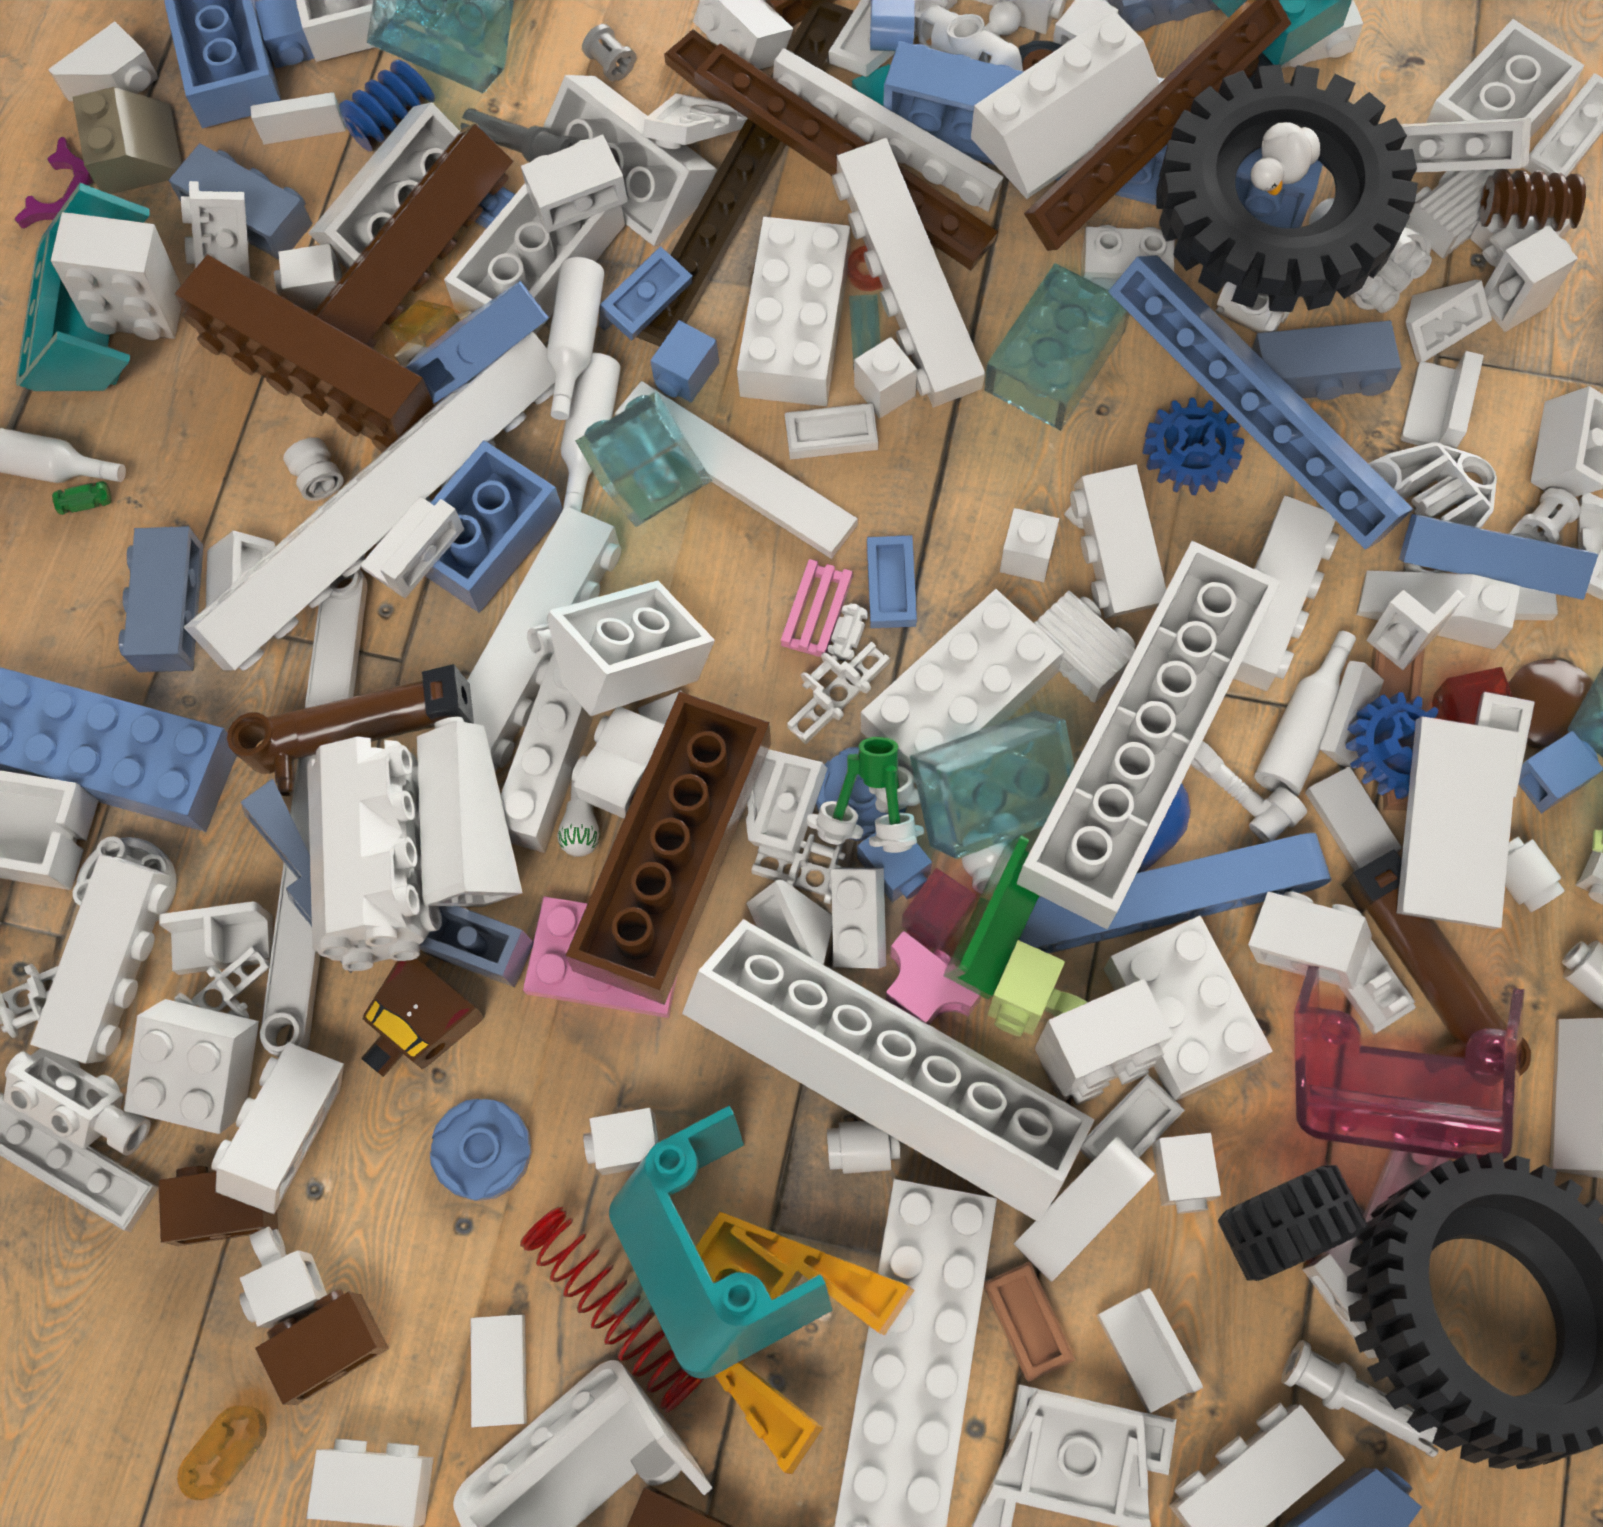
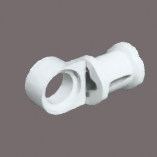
[1509,488,1582,544]

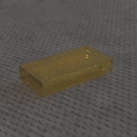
[389,300,461,348]

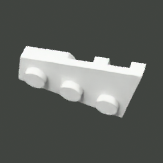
[829,0,958,77]
[643,93,747,149]

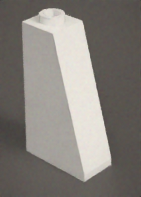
[417,717,522,907]

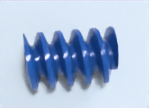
[339,59,435,151]

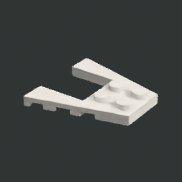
[971,1389,1151,1527]

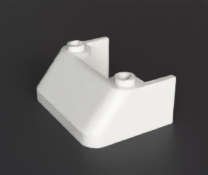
[453,1360,712,1527]

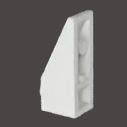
[1356,571,1521,650]

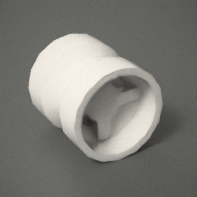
[283,437,344,501]

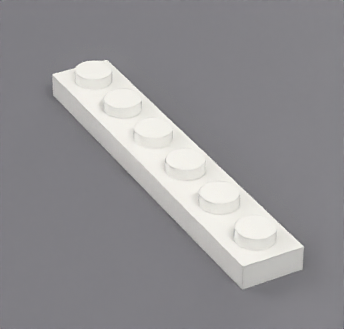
[773,48,1003,212]

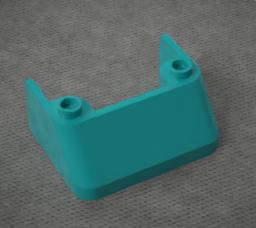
[16,183,150,391]
[609,1105,833,1378]

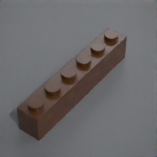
[312,123,513,349]

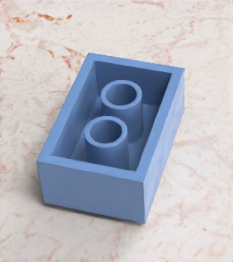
[425,440,563,613]

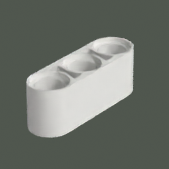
[1014,1137,1155,1282]

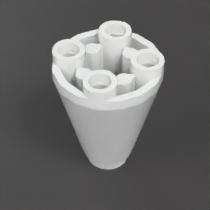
[1309,198,1432,313]

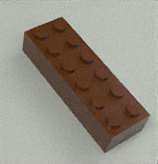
[174,254,435,452]
[565,691,771,1005]

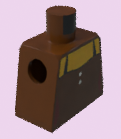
[361,958,484,1077]

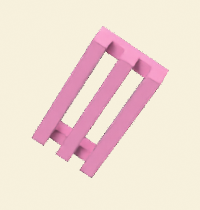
[781,559,853,657]

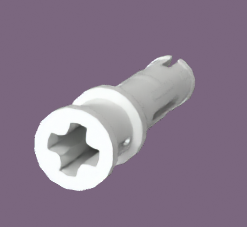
[1281,1340,1439,1457]

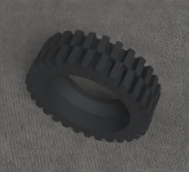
[1347,1153,1603,1470]

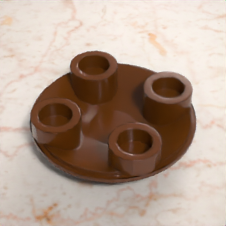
[1505,659,1603,748]

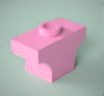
[886,931,981,1025]

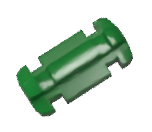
[52,481,112,515]

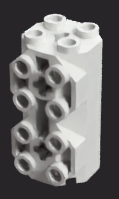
[307,737,442,971]

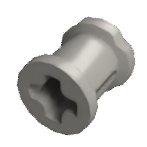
[582,24,637,81]

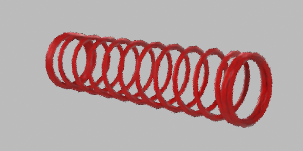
[520,1207,705,1413]

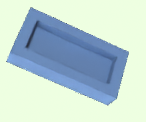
[867,535,917,629]

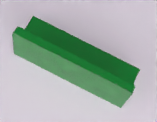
[943,835,1040,999]

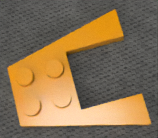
[695,1212,915,1474]

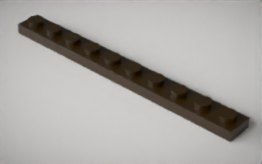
[636,0,853,347]

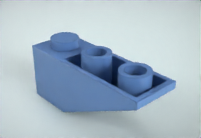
[405,281,549,404]

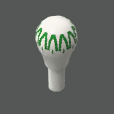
[557,768,600,857]

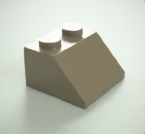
[72,87,183,194]

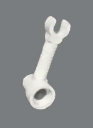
[1191,741,1307,843]

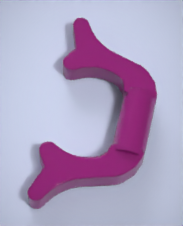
[15,137,93,229]

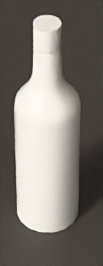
[547,257,605,420]
[561,353,621,512]
[0,428,126,483]
[1254,631,1356,797]

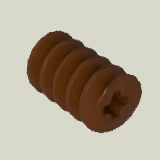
[1480,169,1586,231]

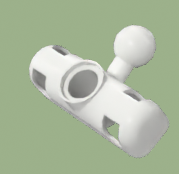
[917,1,1023,71]

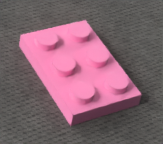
[523,897,678,1018]

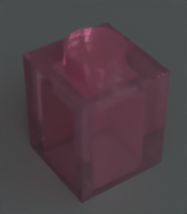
[902,868,977,951]

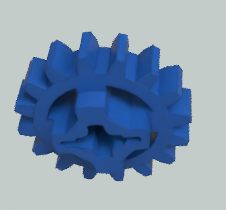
[1142,398,1244,495]
[1346,692,1439,799]

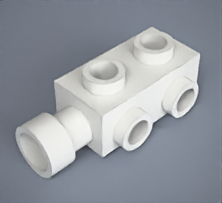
[3,1048,151,1156]

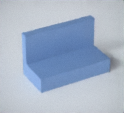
[598,246,693,341]

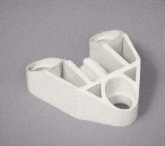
[1368,442,1497,573]

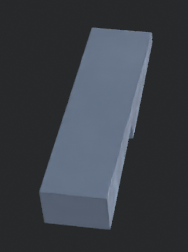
[241,779,353,974]

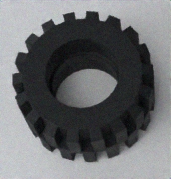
[1217,1165,1368,1281]

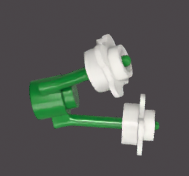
[806,737,924,853]

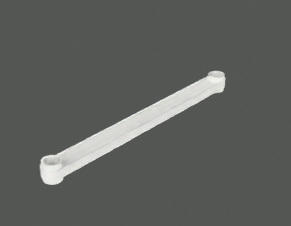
[260,569,367,1058]

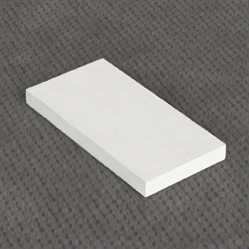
[1397,716,1519,929]

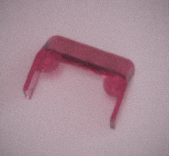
[1294,965,1524,1160]

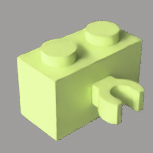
[987,940,1087,1036]

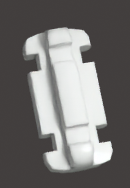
[828,603,868,661]

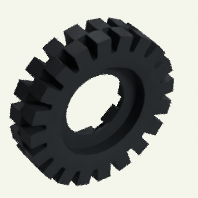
[1156,64,1418,312]

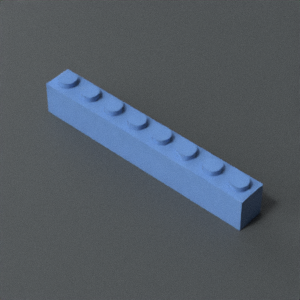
[1108,255,1413,550]

